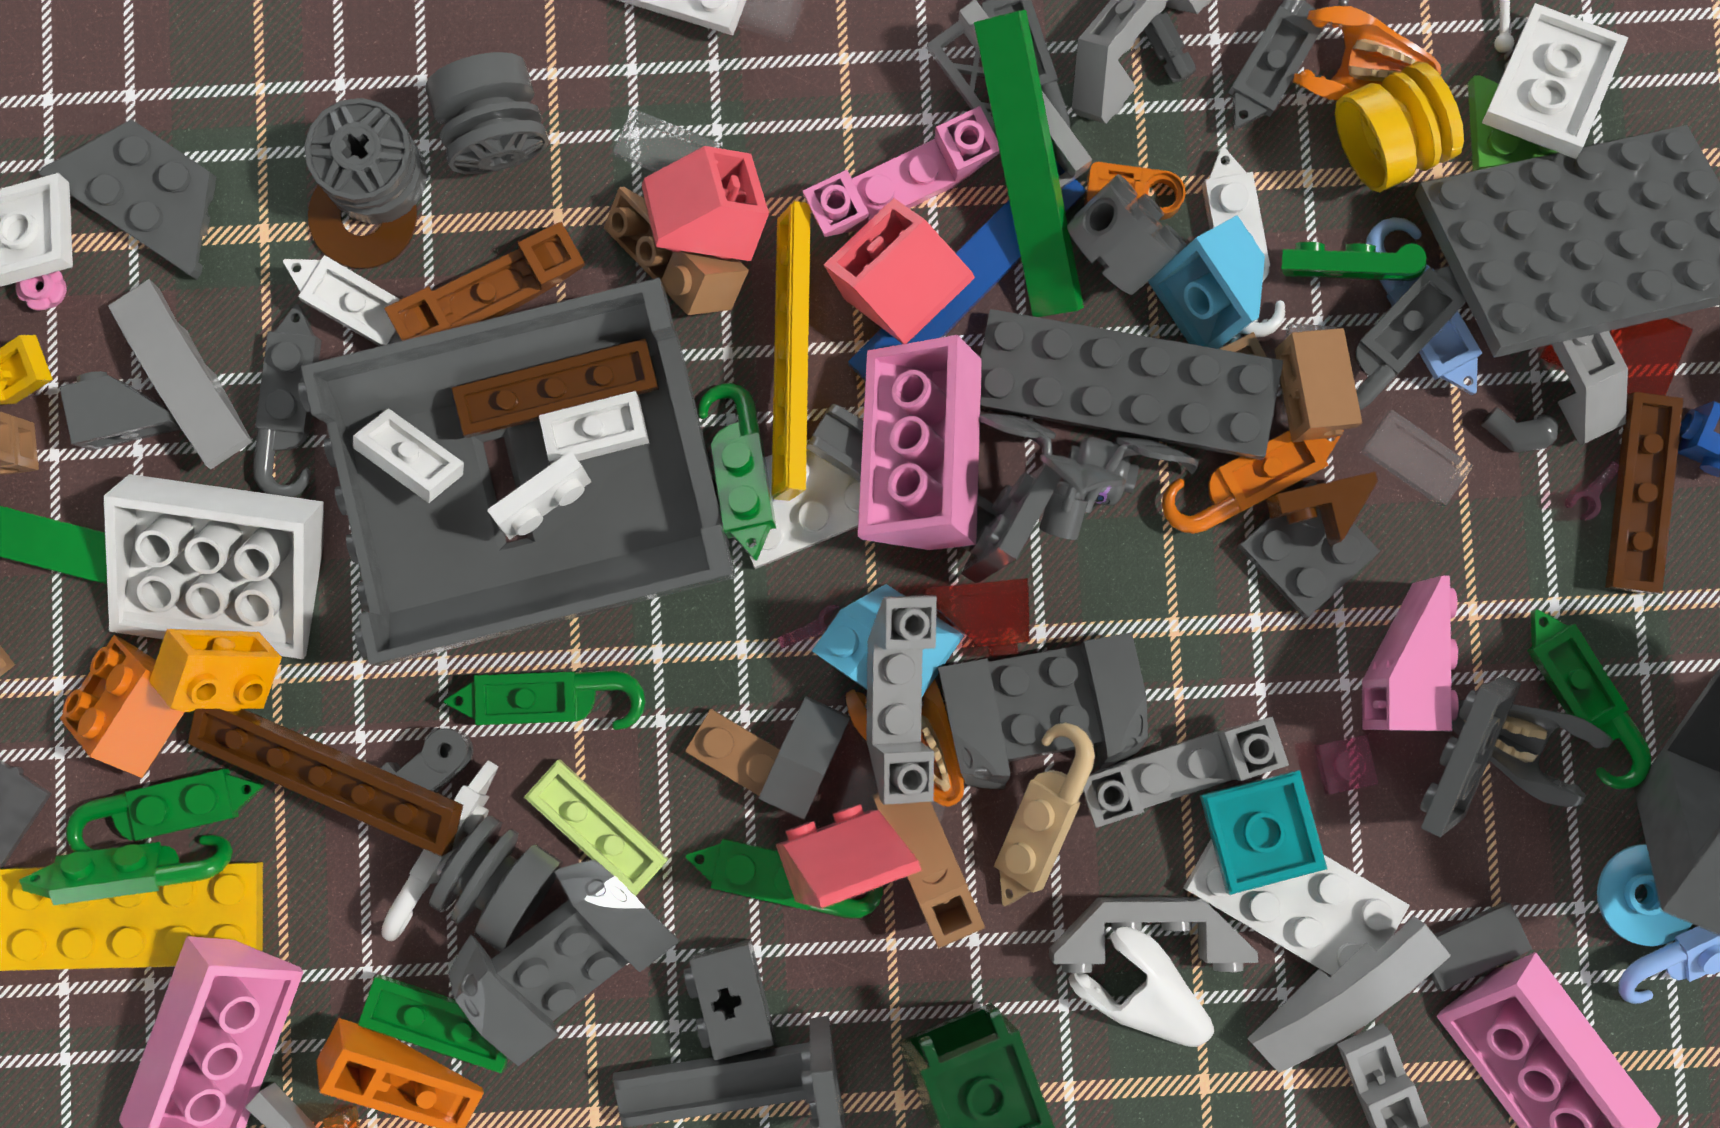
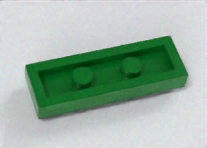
[358,974,509,1073]

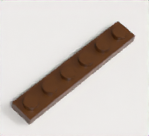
[188,709,464,857]

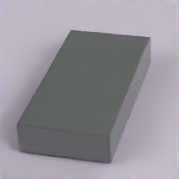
[1430,902,1532,991]

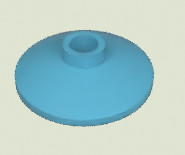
[1597,844,1692,946]

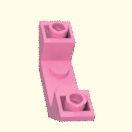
[803,106,1000,237]

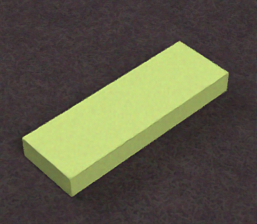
[524,760,669,896]

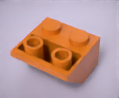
[60,635,184,778]

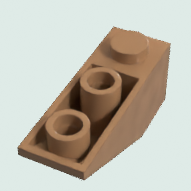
[604,187,749,315]
[872,793,985,949]

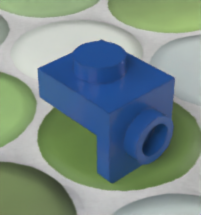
[1678,401,1720,477]

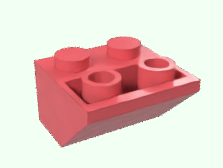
[642,146,769,261]
[824,198,975,344]

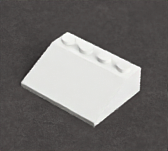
[104,474,324,659]

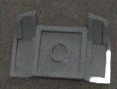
[938,632,1148,790]
[449,860,680,1066]

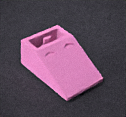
[1362,576,1459,731]

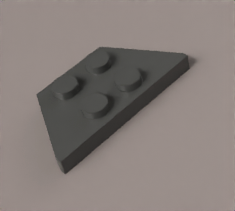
[39,119,217,280]

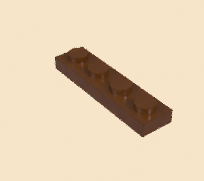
[452,339,659,438]
[1605,392,1684,595]

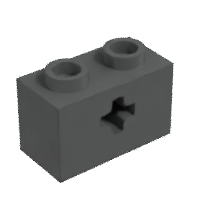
[684,939,776,1061]

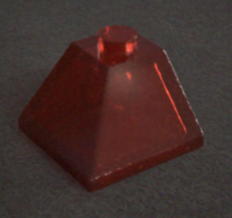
[922,578,1030,657]

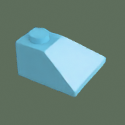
[1148,215,1265,349]
[812,584,964,696]

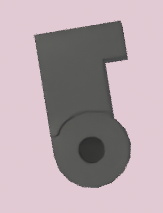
[380,728,474,793]

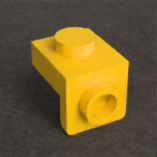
[0,335,53,404]

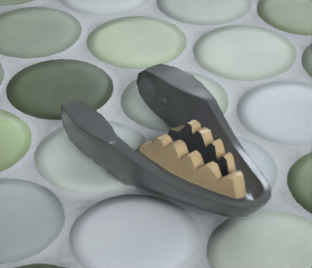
[1452,700,1613,807]

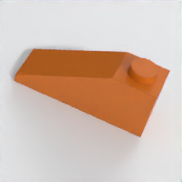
[316,1018,484,1128]

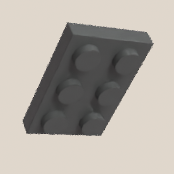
[1420,675,1521,837]

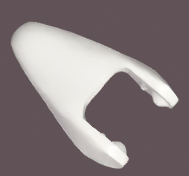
[1068,927,1214,1047]

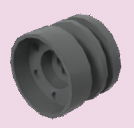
[425,52,550,174]
[304,98,427,224]
[429,815,563,952]

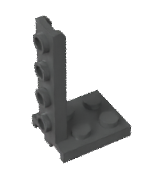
[807,404,1061,584]
[612,1016,845,1128]

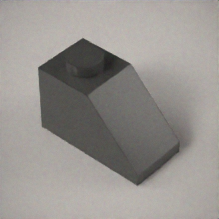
[60,371,182,451]

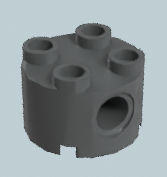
[1067,174,1186,295]

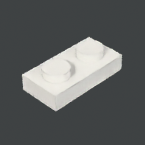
[539,391,649,464]
[353,408,464,503]
[487,451,591,540]

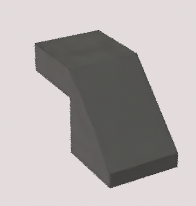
[758,696,850,819]

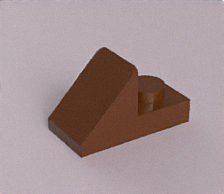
[1267,471,1378,546]

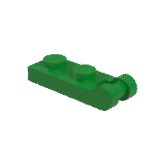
[1281,242,1427,281]

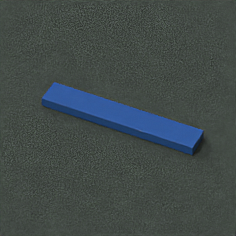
[848,160,1087,382]

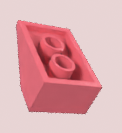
[776,804,921,908]

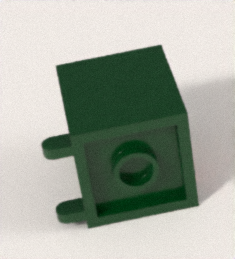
[899,1003,1055,1128]

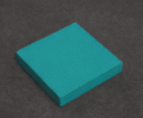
[1200,770,1328,895]

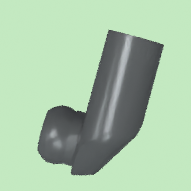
[1480,407,1559,453]

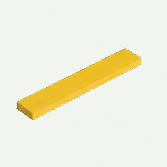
[771,201,811,501]

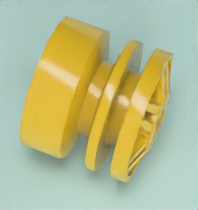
[1335,61,1464,193]

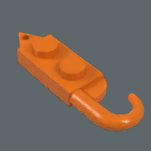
[1162,430,1344,534]

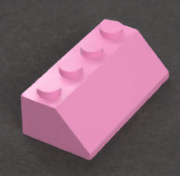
[858,335,982,550]
[119,936,304,1128]
[1437,952,1661,1128]

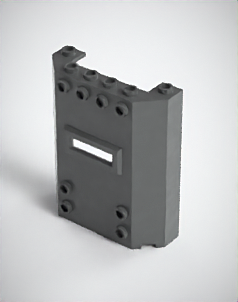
[298,278,736,666]

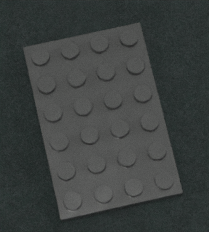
[1415,125,1720,358]

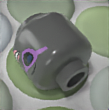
[1063,437,1139,506]

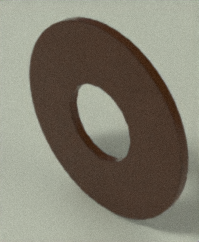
[308,185,417,269]

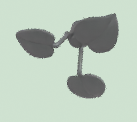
[979,414,1198,540]

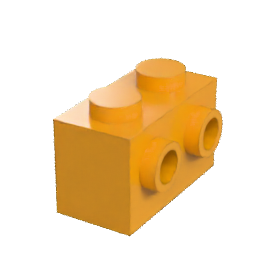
[149,629,282,712]

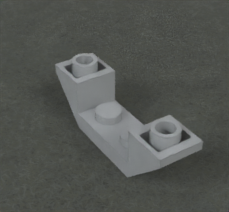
[1072,0,1212,124]
[1552,331,1628,445]
[866,595,937,805]
[1083,717,1289,828]
[1049,897,1258,973]

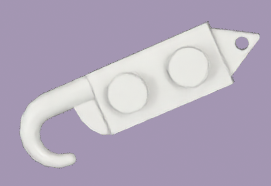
[1202,147,1285,337]
[283,255,401,346]
[382,760,499,941]

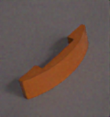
[384,221,585,341]

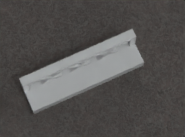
[927,0,1092,189]

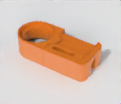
[1084,162,1186,220]

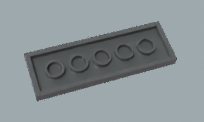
[980,309,1283,460]

